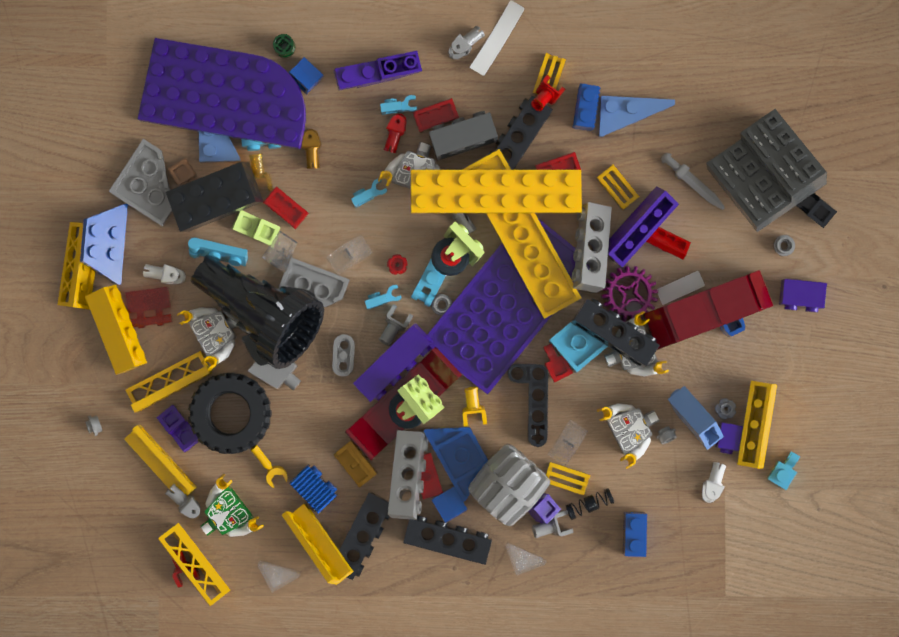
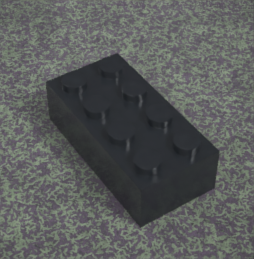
[166,161,263,232]

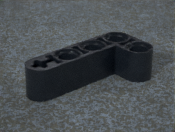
[507,364,548,447]

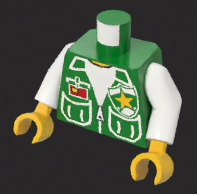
[200,474,264,537]

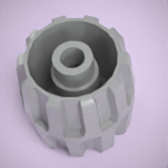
[468,444,550,526]

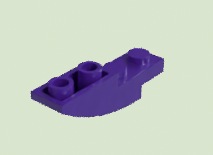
[334,51,422,90]

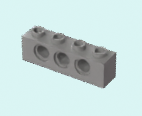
[572,202,612,293]
[388,430,428,520]

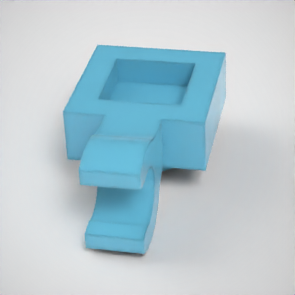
[380,95,417,115]
[351,179,387,208]
[365,285,402,310]
[767,451,800,490]

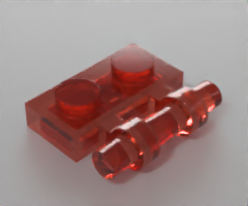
[125,287,172,329]

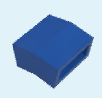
[289,57,324,95]
[432,487,468,523]

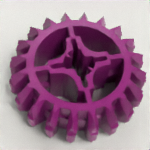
[601,266,658,322]

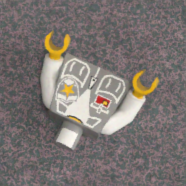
[378,142,441,189]
[177,307,237,371]
[604,311,669,377]
[597,403,659,469]

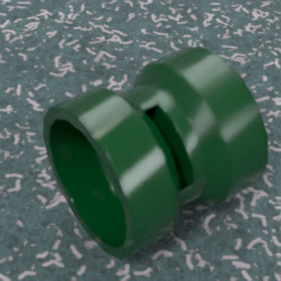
[273,34,296,58]

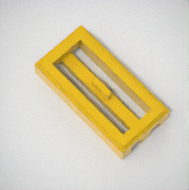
[533,53,566,95]
[596,164,640,210]
[546,462,591,495]

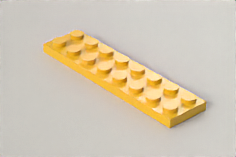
[462,149,581,319]
[410,170,582,213]

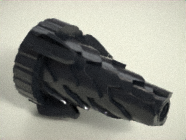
[191,255,325,369]

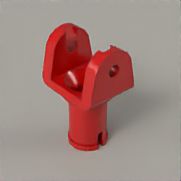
[531,75,566,111]
[383,114,407,153]
[171,546,200,588]

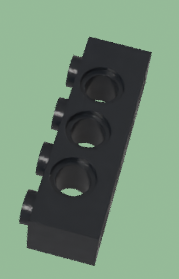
[488,96,553,170]
[571,299,660,369]
[339,492,390,580]
[403,515,492,565]

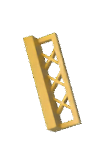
[57,222,95,310]
[125,351,212,413]
[124,425,197,496]
[282,504,353,585]
[158,523,230,607]

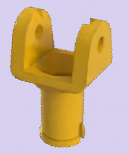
[462,387,487,427]

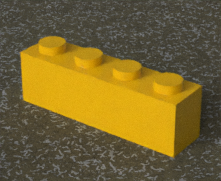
[85,285,147,375]
[737,381,777,469]

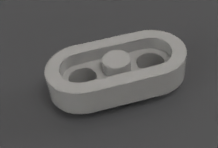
[332,334,355,377]

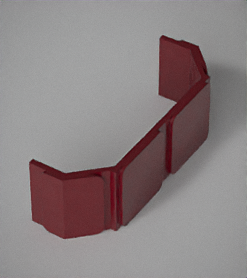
[643,270,773,350]
[345,347,462,460]

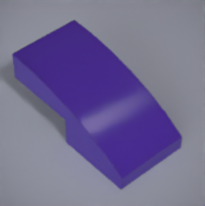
[156,405,199,452]

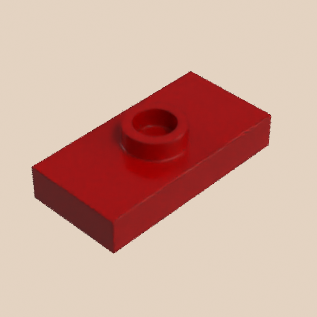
[412,98,459,133]
[535,152,582,172]
[263,186,309,230]
[646,227,691,260]
[421,453,443,499]

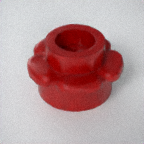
[387,254,408,275]

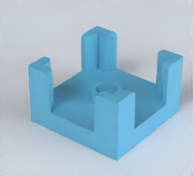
[548,322,608,373]

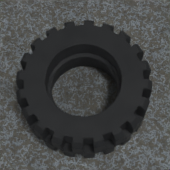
[188,373,272,454]

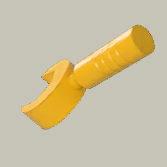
[250,445,288,488]

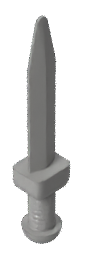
[661,153,725,210]

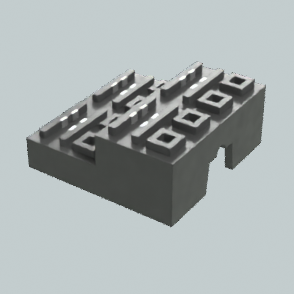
[706,109,827,232]

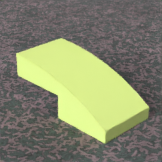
[231,211,280,246]

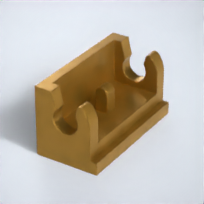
[333,440,378,488]

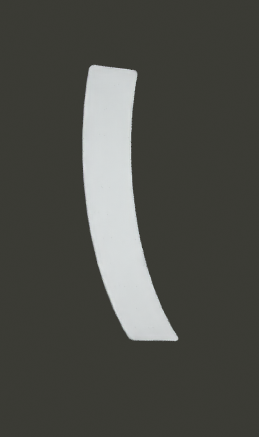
[470,0,524,76]
[626,271,705,317]

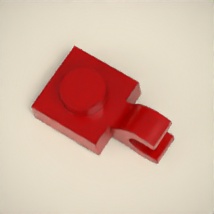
[543,343,573,383]

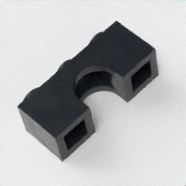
[796,193,837,228]

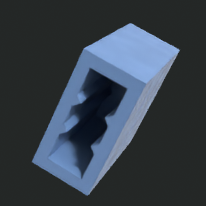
[668,386,724,450]

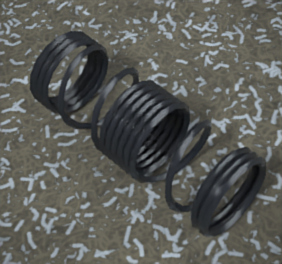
[565,488,614,520]

